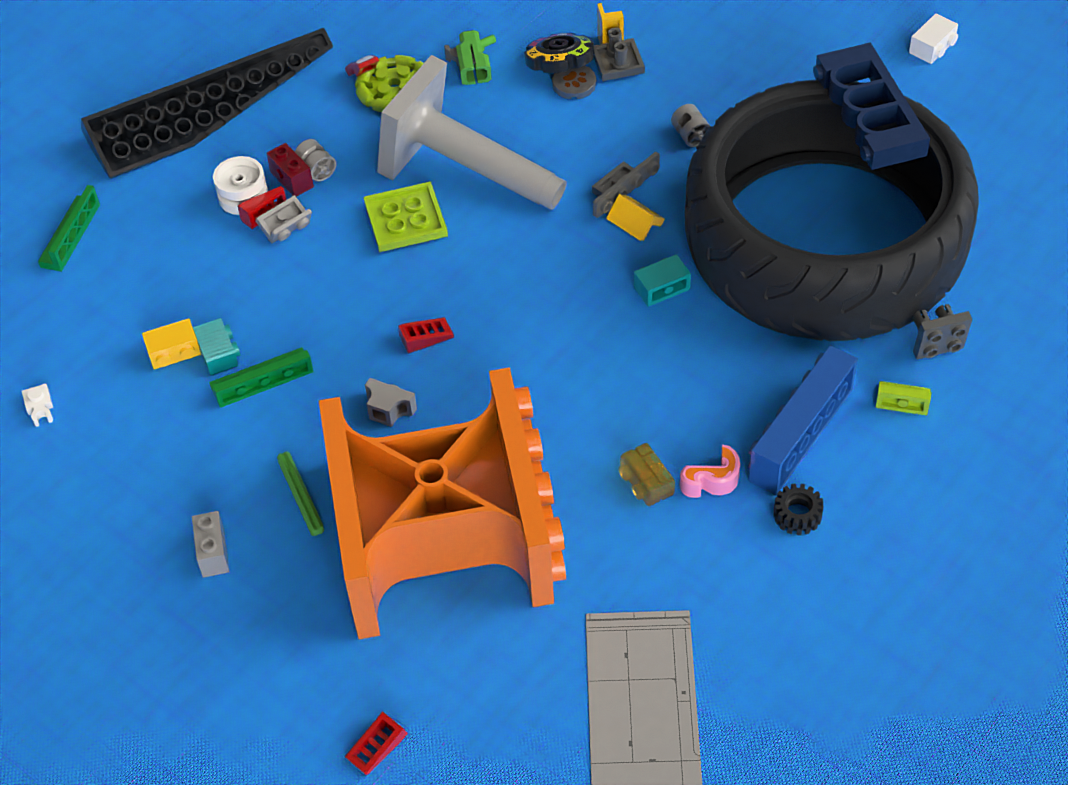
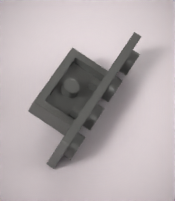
[592,152,660,218]

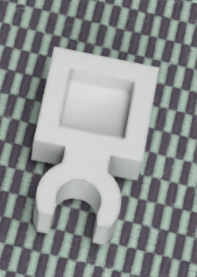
[22,384,53,427]

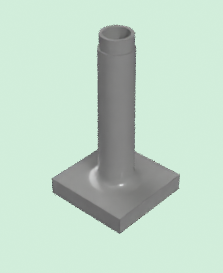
[377,55,567,210]

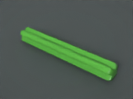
[277,451,324,536]

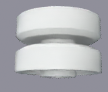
[213,156,268,215]

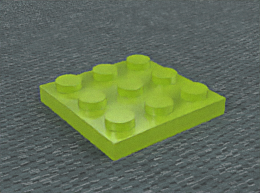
[363,181,448,252]

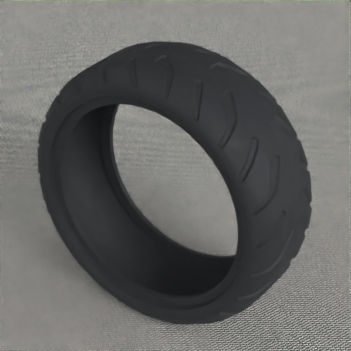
[685,80,979,341]

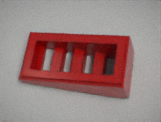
[237,186,286,229]
[398,317,454,354]
[345,711,408,775]

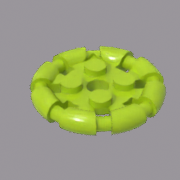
[355,55,424,113]

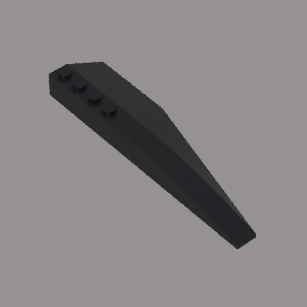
[81,28,333,179]

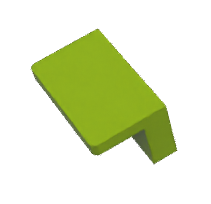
[876,381,932,416]

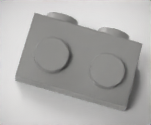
[256,195,312,243]

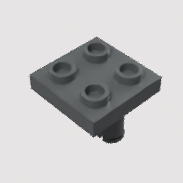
[593,28,645,81]
[912,304,973,359]

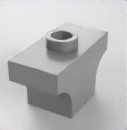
[365,378,417,427]

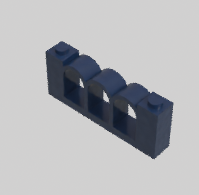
[813,42,930,170]

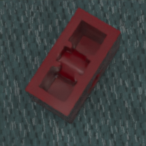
[266,143,314,197]

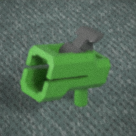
[444,30,496,85]

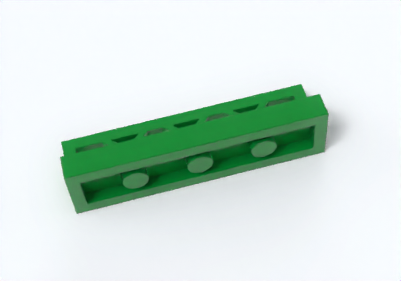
[38,185,100,272]
[209,347,314,408]

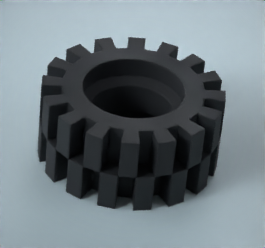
[774,483,824,535]

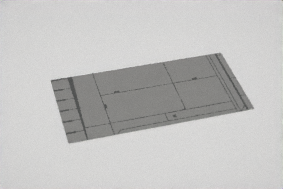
[586,610,702,785]

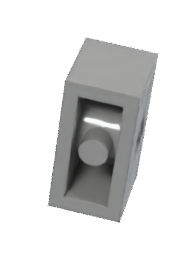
[192,511,230,578]

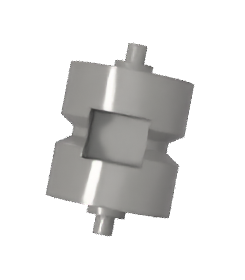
[671,104,710,147]
[295,139,336,181]

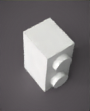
[909,14,958,64]

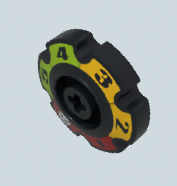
[524,33,595,73]

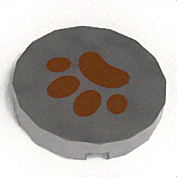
[552,66,596,99]

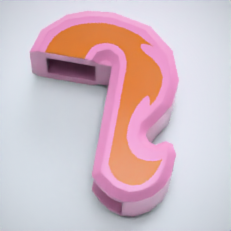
[680,444,740,498]

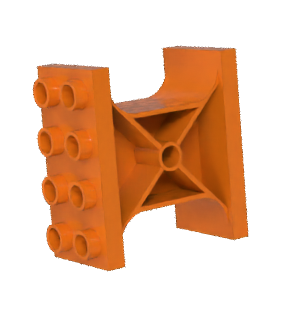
[319,367,566,640]

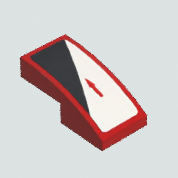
[345,55,379,76]

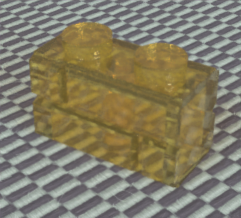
[619,443,675,506]

